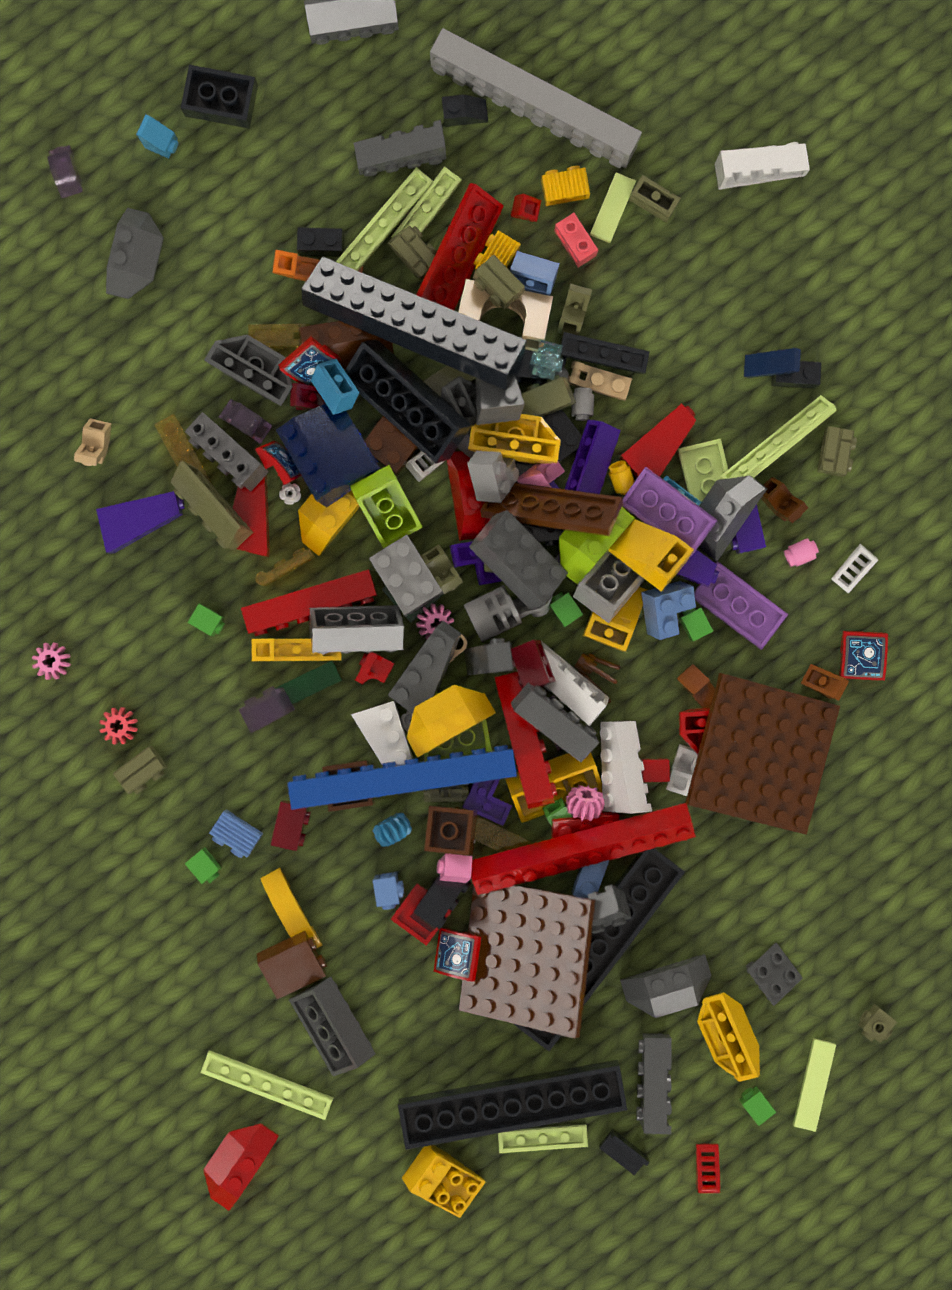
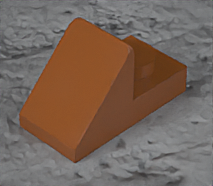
[676,664,715,708]
[801,664,849,701]

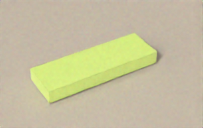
[590,173,636,243]

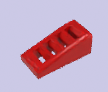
[696,1144,720,1193]

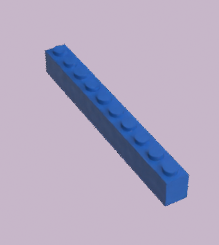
[287,745,517,810]

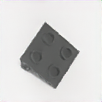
[746,943,803,1006]

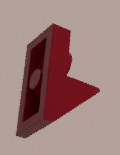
[290,383,330,412]

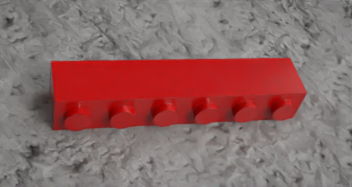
[241,569,378,637]
[494,672,557,809]

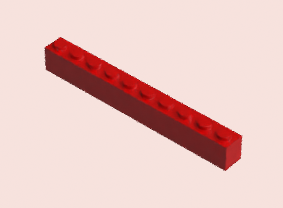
[471,803,696,895]

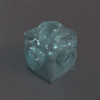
[530,340,564,380]

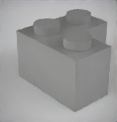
[468,451,519,503]

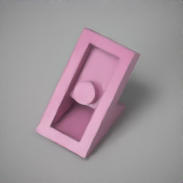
[517,462,565,488]

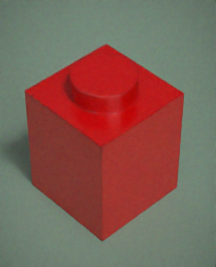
[641,758,670,782]

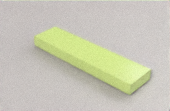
[391,166,462,238]
[793,1038,836,1132]
[498,1122,588,1153]

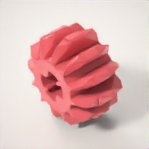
[99,707,138,745]

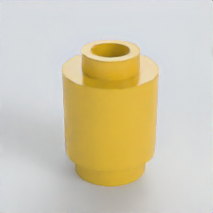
[608,460,635,495]

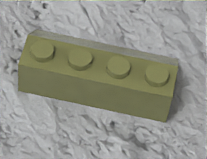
[171,461,254,550]

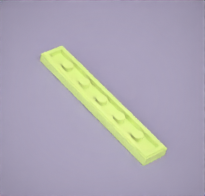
[336,167,433,271]
[720,395,837,480]
[200,1050,334,1120]

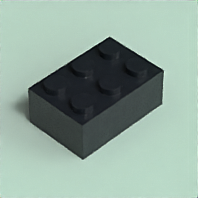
[181,65,258,129]

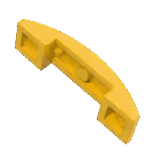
[252,639,341,661]
[260,868,322,948]

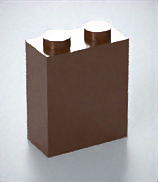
[257,931,327,999]

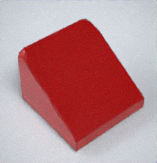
[511,193,542,222]

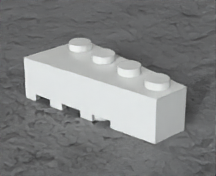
[715,142,810,190]
[541,641,609,726]
[351,701,413,765]
[600,721,652,813]

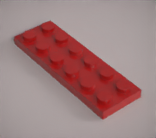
[416,183,504,310]

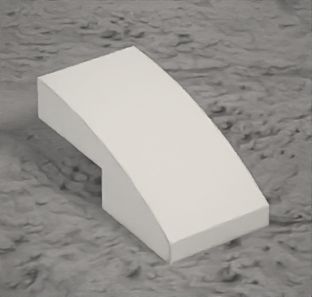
[666,744,698,796]

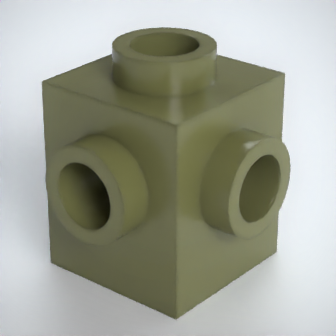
[858,1004,897,1043]

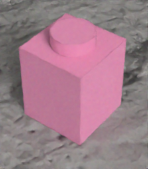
[437,854,472,883]

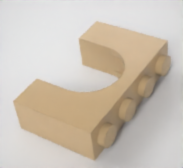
[458,279,553,352]

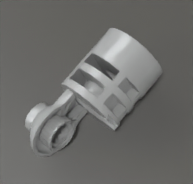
[464,585,552,642]

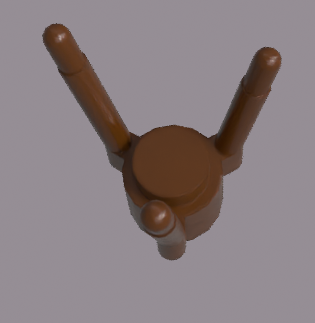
[574,652,620,703]

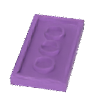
[622,467,718,557]
[694,561,788,650]

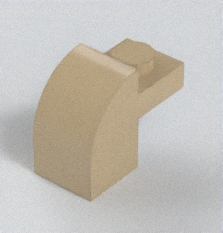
[74,418,111,466]

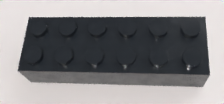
[345,339,472,464]

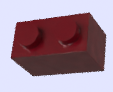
[511,639,556,689]
[271,800,311,851]

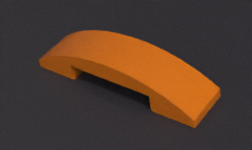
[272,250,363,281]

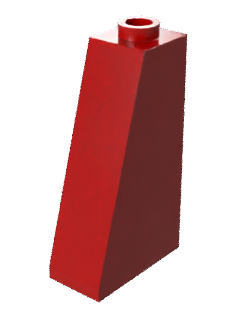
[619,404,696,478]
[232,475,270,557]

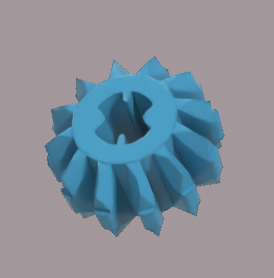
[373,813,412,847]

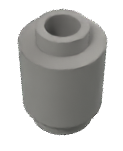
[571,388,594,421]

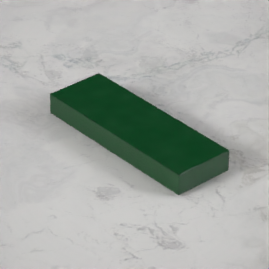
[272,661,342,709]

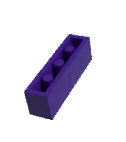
[565,420,621,494]

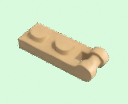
[568,361,632,401]

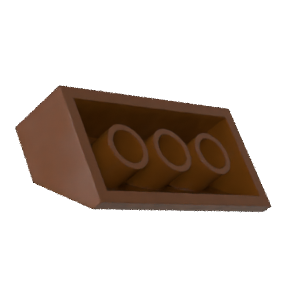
[299,321,394,370]

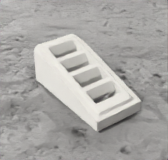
[406,451,445,482]
[831,544,878,593]

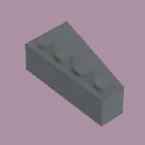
[475,374,525,425]

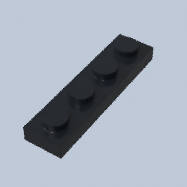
[558,332,650,374]

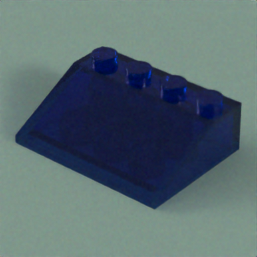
[276,404,381,507]

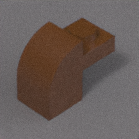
[761,477,808,524]

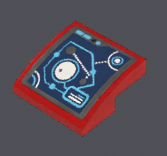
[279,336,341,385]
[255,441,306,485]
[839,631,888,681]
[433,928,482,982]

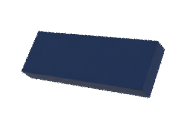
[744,348,801,378]

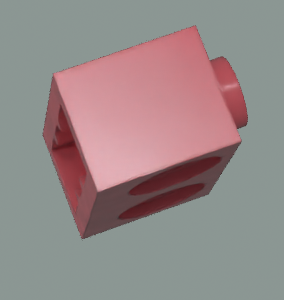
[554,213,598,268]

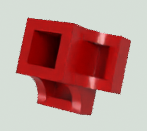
[355,652,395,684]

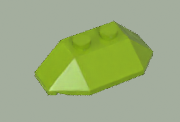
[559,507,635,585]

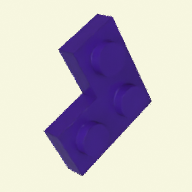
[450,541,502,586]
[462,779,512,826]

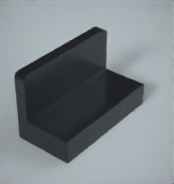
[599,1128,650,1176]

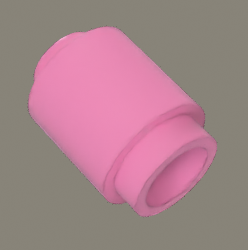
[784,538,819,567]

